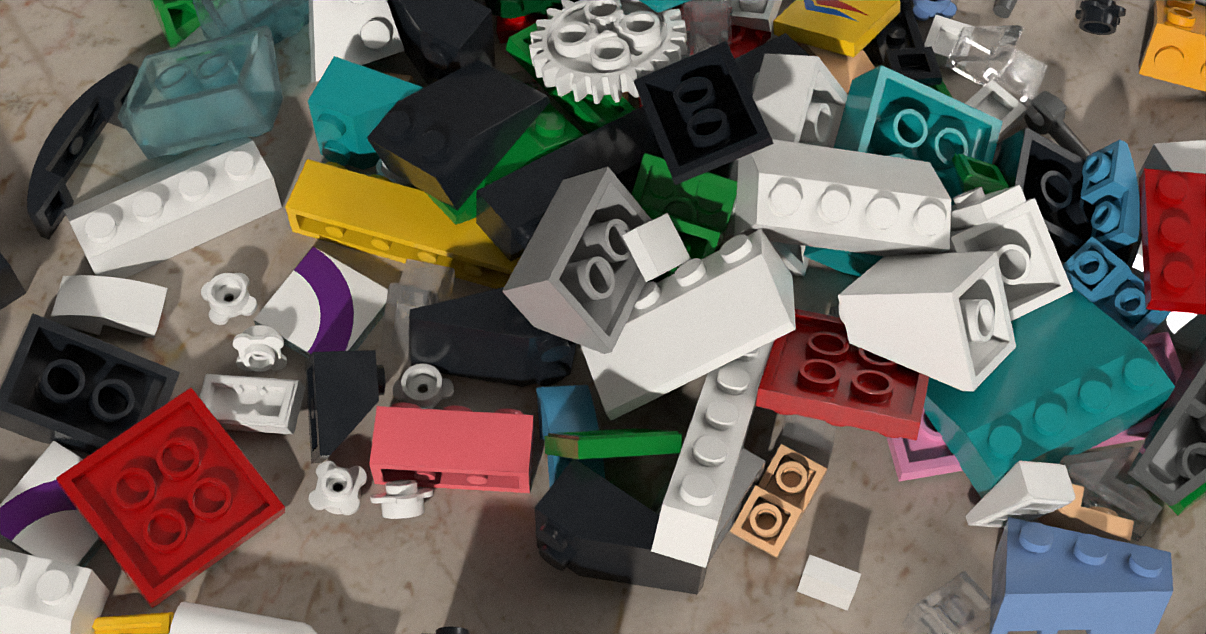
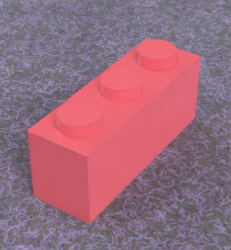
[369,402,535,493]

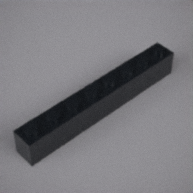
[476,33,810,262]

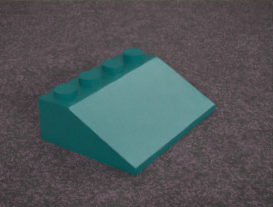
[803,65,1003,277]
[924,288,1175,498]

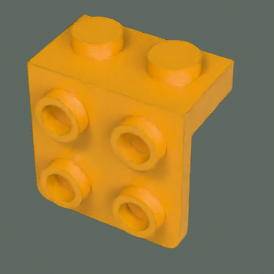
[1139,0,1206,92]

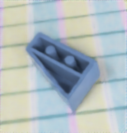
[989,517,1173,634]

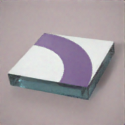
[253,246,395,358]
[0,441,103,568]

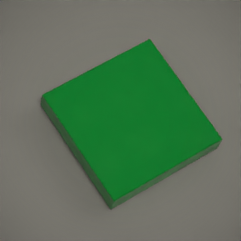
[544,428,682,459]

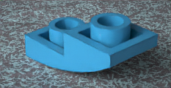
[1080,139,1140,252]
[1062,237,1171,342]
[536,385,605,487]

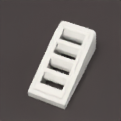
[966,461,1075,528]

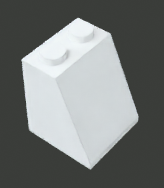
[838,251,1016,391]

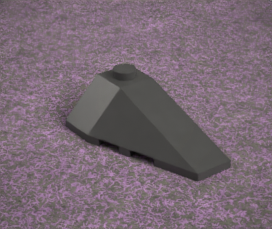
[1127,336,1206,506]

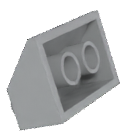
[502,167,652,354]

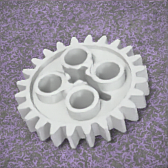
[529,0,687,104]

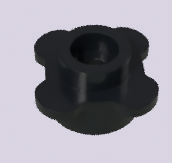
[1075,0,1126,35]

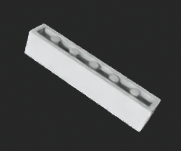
[651,340,774,568]

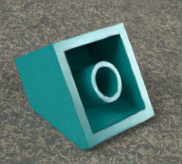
[308,56,423,170]

